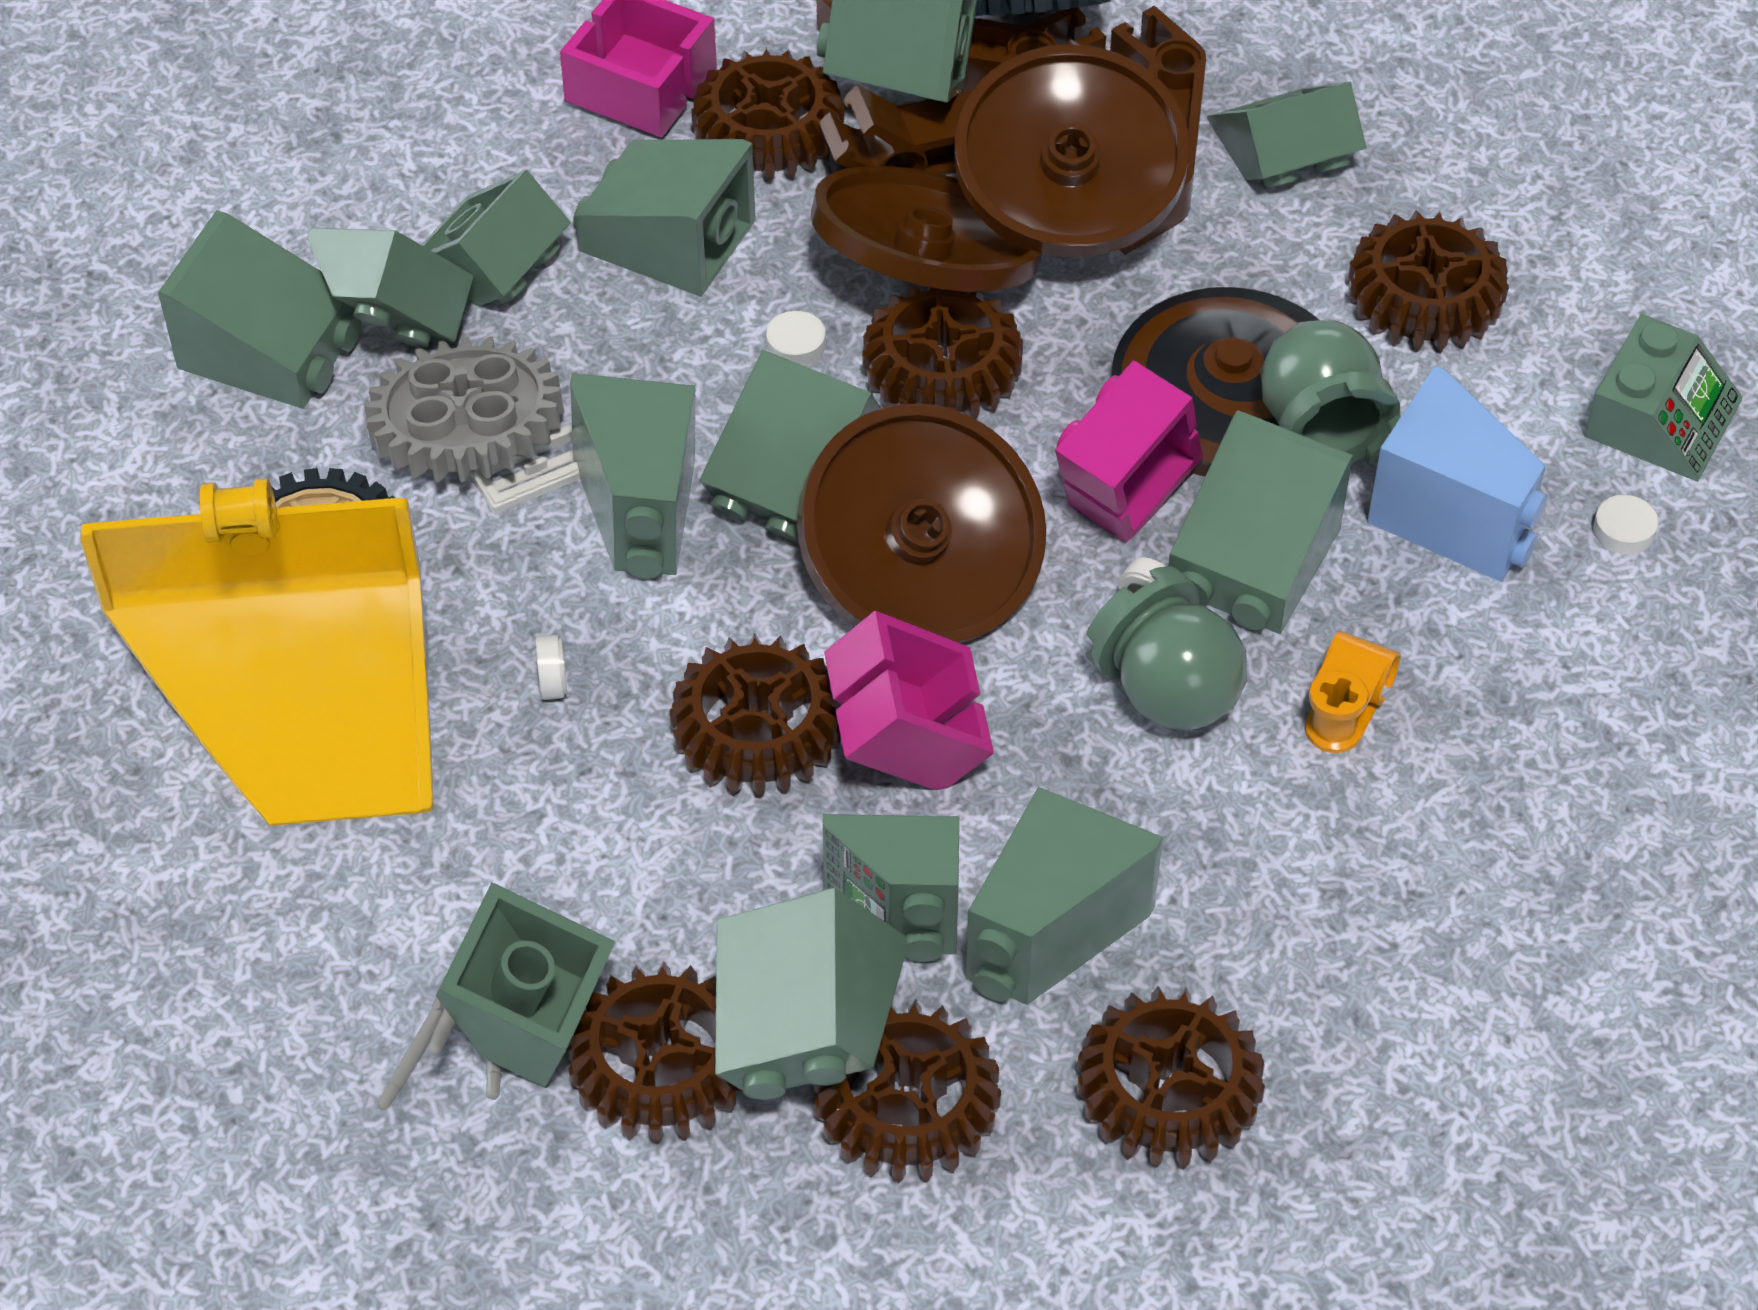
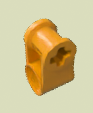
[1305,631,1401,753]

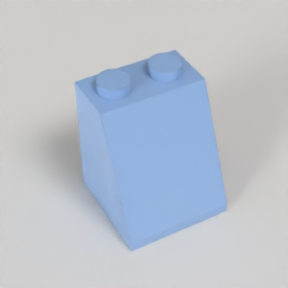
[1367,366,1548,582]

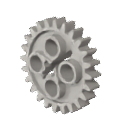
[364,337,564,482]

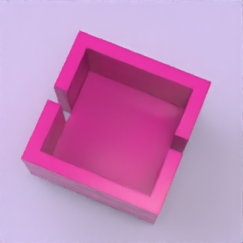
[560,0,717,138]
[1055,360,1203,543]
[824,611,994,790]

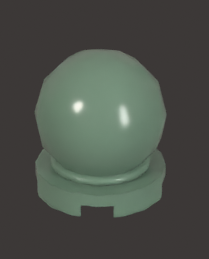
[1260,319,1401,465]
[1085,566,1247,732]

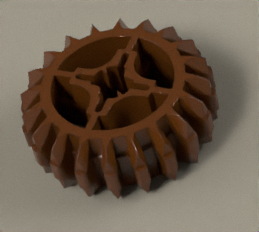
[691,47,844,184]
[1348,210,1509,354]
[862,285,1023,419]
[669,633,841,799]
[567,961,743,1145]
[1077,986,1265,1170]
[813,999,1001,1184]

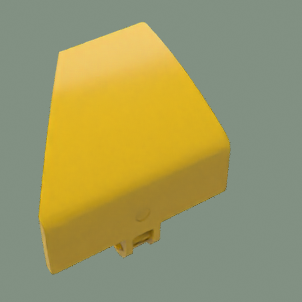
[80,478,433,826]

